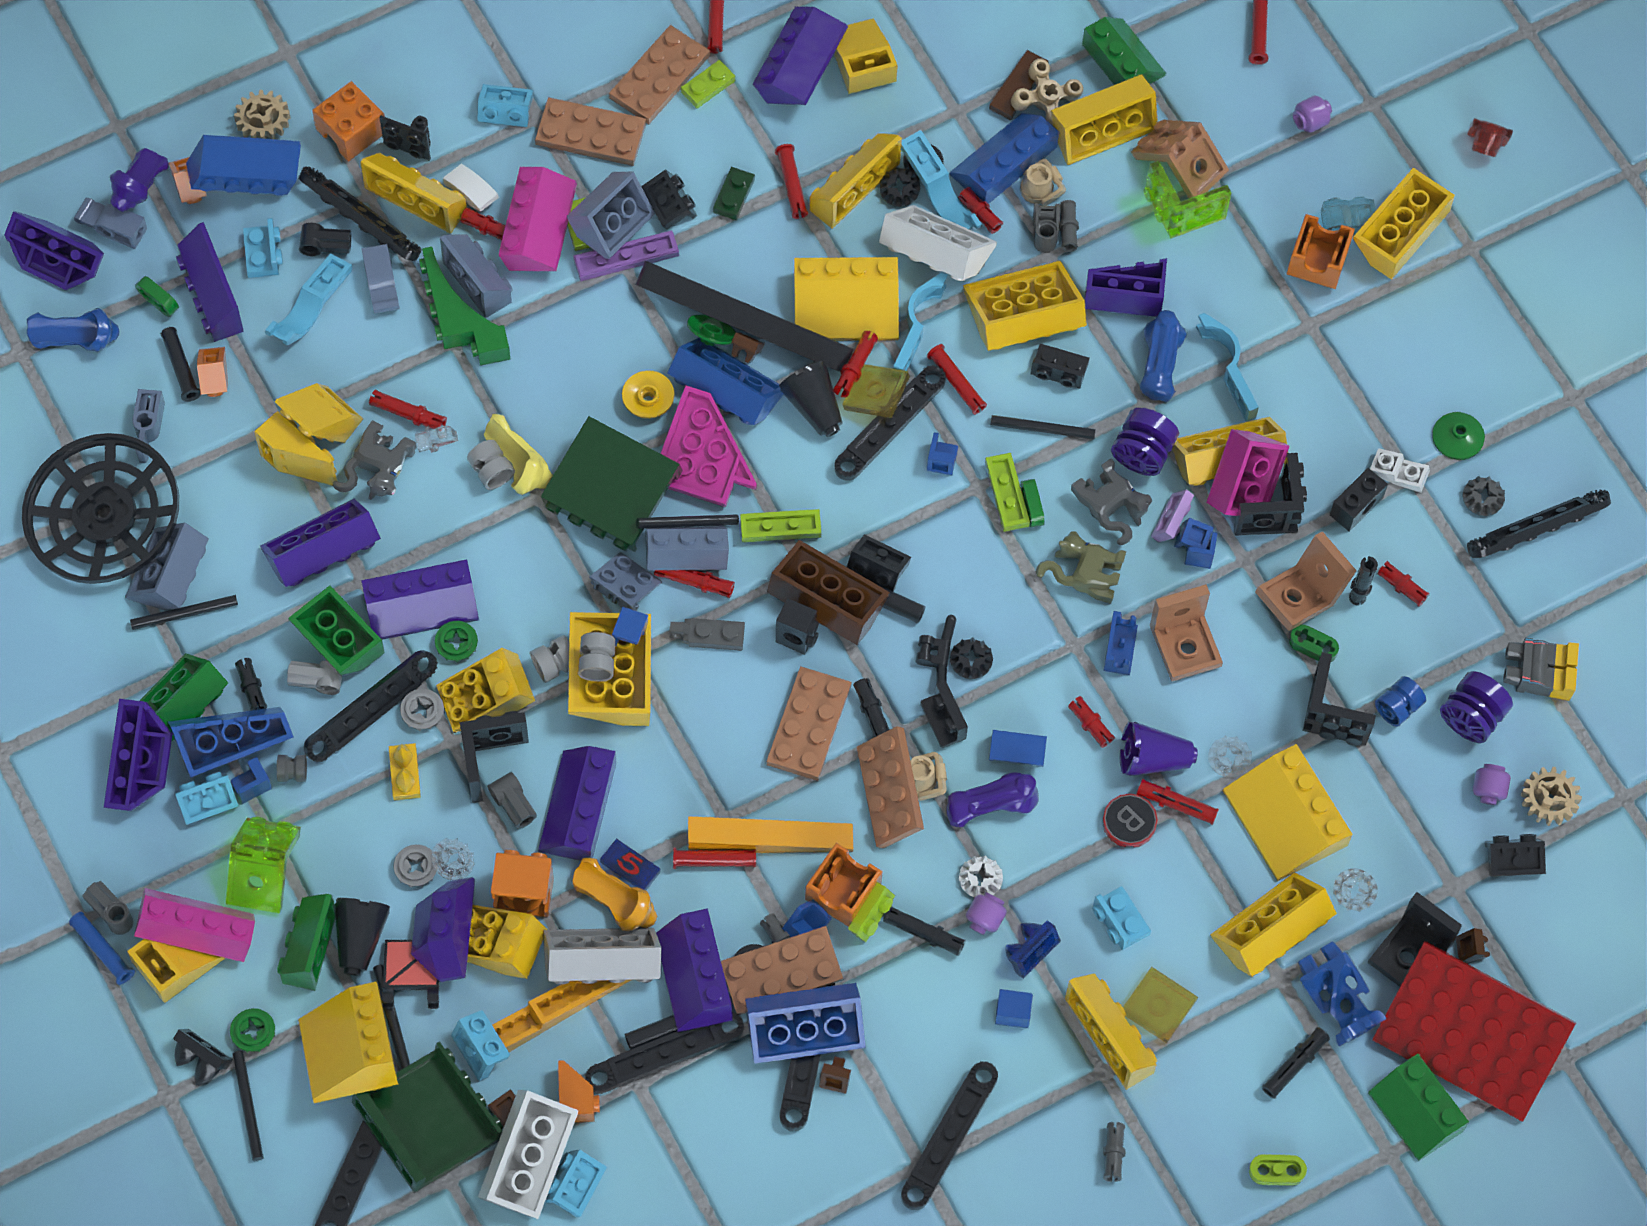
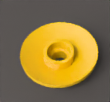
[622,371,674,419]

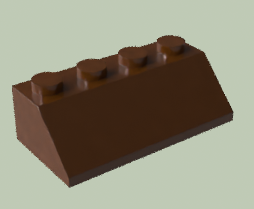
[767,540,890,645]

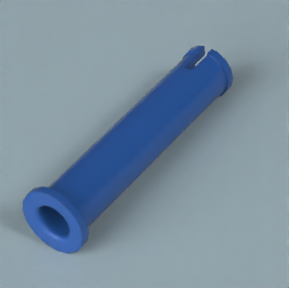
[69,912,135,985]

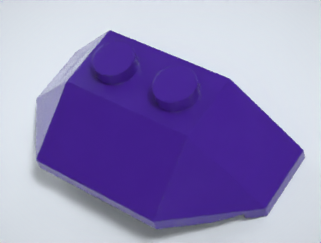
[4,211,104,290]
[103,699,173,811]
[411,877,475,982]

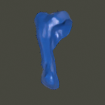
[27,308,120,352]
[1140,310,1187,402]

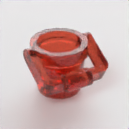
[1467,118,1513,157]

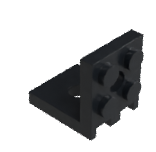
[1234,453,1307,536]
[1303,652,1376,746]
[459,711,529,803]
[1368,892,1462,987]

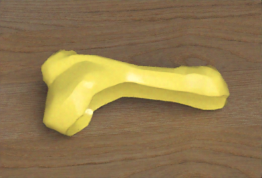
[484,414,553,495]

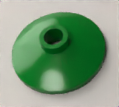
[687,315,736,346]
[1432,412,1485,460]

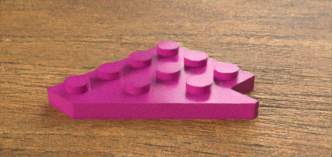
[660,385,757,507]

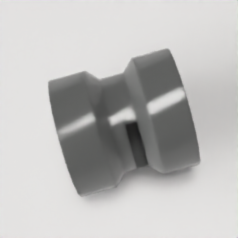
[277,755,307,782]

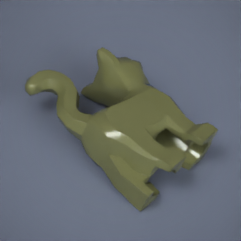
[1036,531,1127,604]

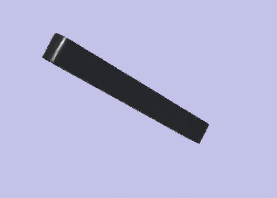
[635,261,853,372]

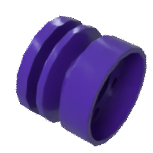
[1111,408,1180,476]
[1440,671,1513,743]

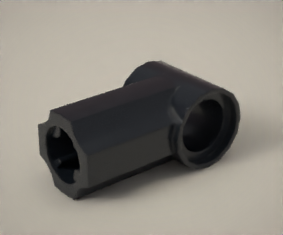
[299,222,352,256]

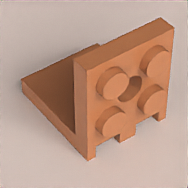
[1131,120,1229,202]
[1255,531,1357,631]
[1149,584,1223,682]

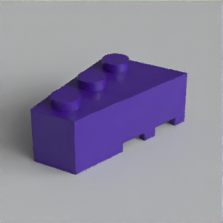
[1084,258,1167,317]

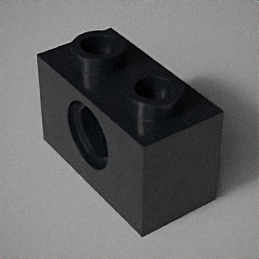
[1329,468,1388,532]
[775,598,819,655]

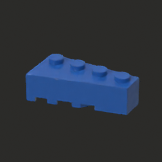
[168,707,294,778]

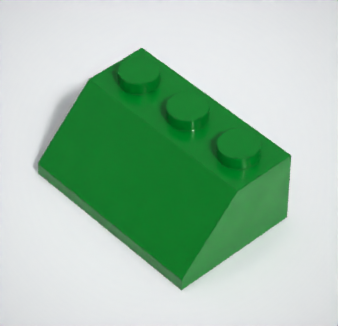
[1082,17,1166,85]
[288,585,385,675]
[139,653,228,741]
[277,894,336,991]
[1368,1054,1469,1161]

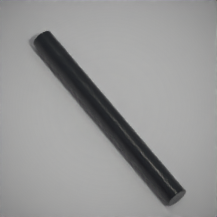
[991,415,1096,439]
[636,514,739,529]
[130,595,238,630]
[373,965,410,1070]
[232,1051,264,1161]

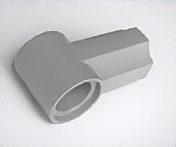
[287,660,342,695]

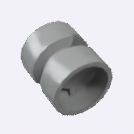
[467,440,515,490]
[578,632,616,681]
[530,635,569,683]

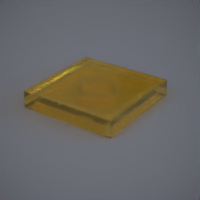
[842,364,910,418]
[1123,967,1198,1043]

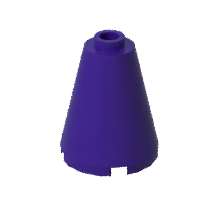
[1119,722,1198,776]

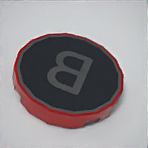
[1103,794,1158,847]

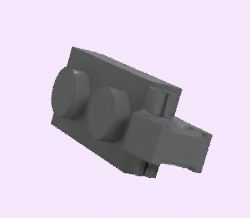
[669,618,745,651]

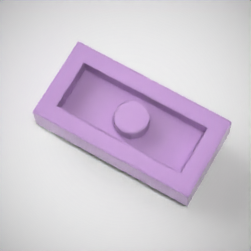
[1151,489,1194,542]

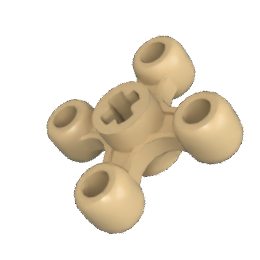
[1011,59,1084,125]

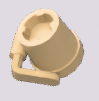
[1020,159,1066,206]
[910,752,947,801]

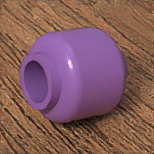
[1293,95,1332,133]
[1473,764,1511,805]
[966,892,1007,935]

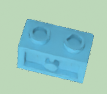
[478,84,533,127]
[243,218,283,278]
[175,771,239,825]
[1092,886,1151,950]
[451,1010,510,1081]
[545,1150,607,1217]

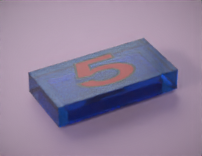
[600,838,661,890]

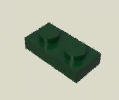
[713,166,755,221]

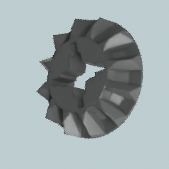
[1463,476,1505,516]

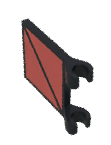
[382,940,440,1009]

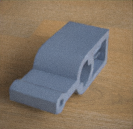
[74,198,147,249]
[362,244,400,314]
[133,389,165,463]

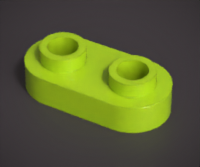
[1249,1154,1307,1186]

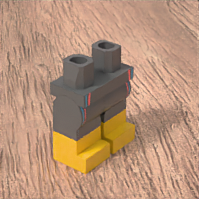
[1503,637,1579,701]

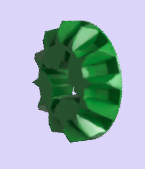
[435,621,478,663]
[230,1008,275,1053]

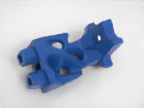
[1298,941,1387,1047]

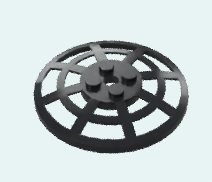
[22,433,180,584]

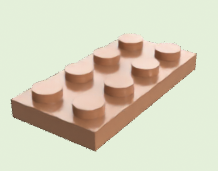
[609,25,710,124]
[535,97,646,166]
[766,666,852,781]
[857,726,924,849]
[721,926,844,1015]

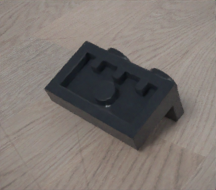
[641,169,697,229]
[1031,343,1090,389]
[847,534,911,591]
[920,681,968,748]
[1485,834,1546,876]

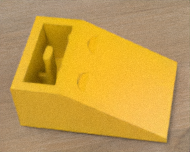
[834,18,898,94]
[275,383,363,443]
[254,411,337,486]
[436,648,535,733]
[467,905,547,979]
[127,939,225,1003]

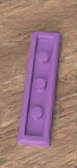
[573,230,679,281]

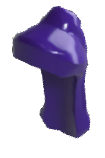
[110,148,169,212]
[946,772,1039,827]

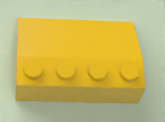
[794,257,899,341]
[963,261,1087,351]
[568,612,651,726]
[1222,744,1353,881]
[299,981,398,1103]

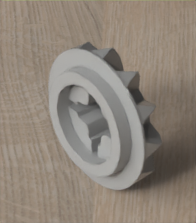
[400,689,444,731]
[394,845,438,888]

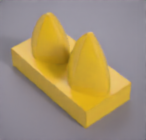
[388,743,421,800]

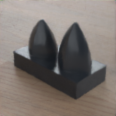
[173,1029,233,1086]

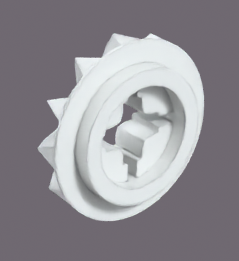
[959,855,1003,897]

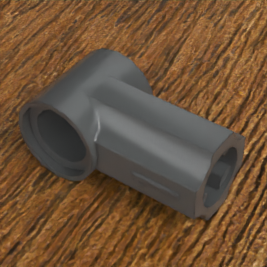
[487,772,537,829]
[82,881,133,935]

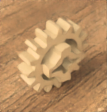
[234,90,290,139]
[1521,767,1582,826]

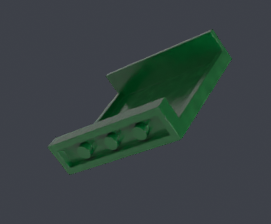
[541,416,683,552]
[352,1041,503,1193]

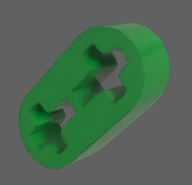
[135,276,179,317]
[1020,479,1045,528]
[1289,624,1339,662]

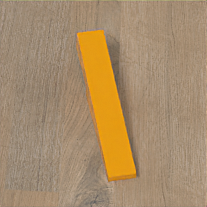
[688,816,853,853]
[492,980,631,1052]

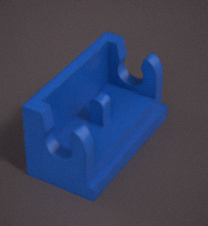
[1103,611,1138,675]
[989,730,1047,767]

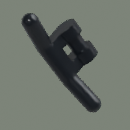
[915,615,957,684]

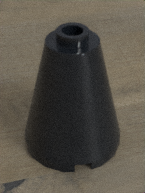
[779,361,843,437]
[335,898,390,976]

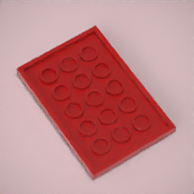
[1372,941,1576,1122]

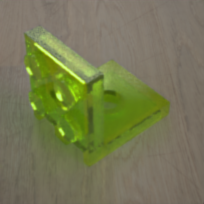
[1144,160,1232,239]
[226,817,301,913]

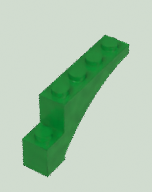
[419,246,511,366]

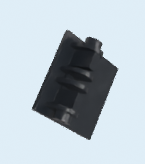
[379,115,431,161]

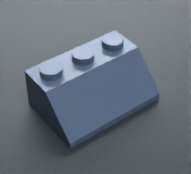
[566,172,655,259]
[439,235,513,318]
[125,523,209,610]
[645,525,729,570]

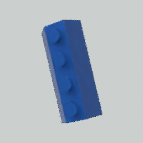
[949,113,1059,204]
[186,135,301,196]
[667,338,783,425]
[745,983,866,1064]

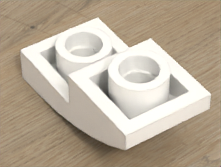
[443,164,499,212]
[1370,448,1430,493]

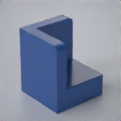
[927,432,958,475]
[1174,518,1214,549]
[1185,532,1218,569]
[612,607,648,646]
[231,757,272,804]
[782,899,831,937]
[995,989,1033,1028]

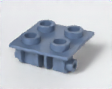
[589,552,662,611]

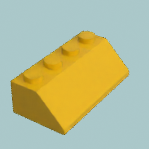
[1051,74,1158,165]
[809,133,902,229]
[360,153,467,234]
[1353,168,1455,280]
[1172,416,1287,486]
[1210,872,1337,977]
[1065,973,1157,1090]

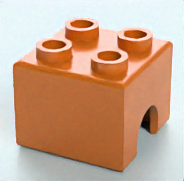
[312,81,385,162]
[1287,214,1355,289]
[805,843,883,927]
[491,850,554,917]

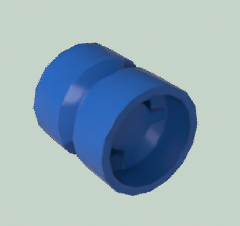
[1375,676,1426,727]

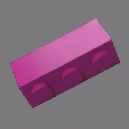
[1206,429,1290,516]

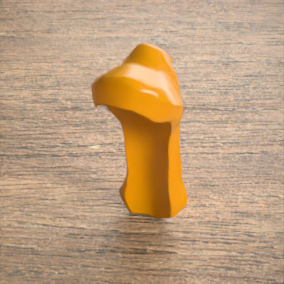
[572,858,657,932]

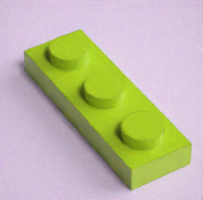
[985,453,1030,532]
[740,509,822,542]

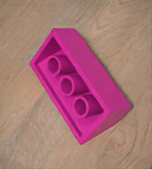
[498,167,577,271]
[134,888,255,962]

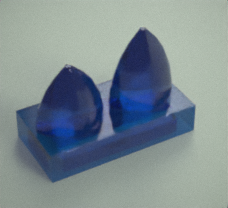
[1005,920,1061,979]

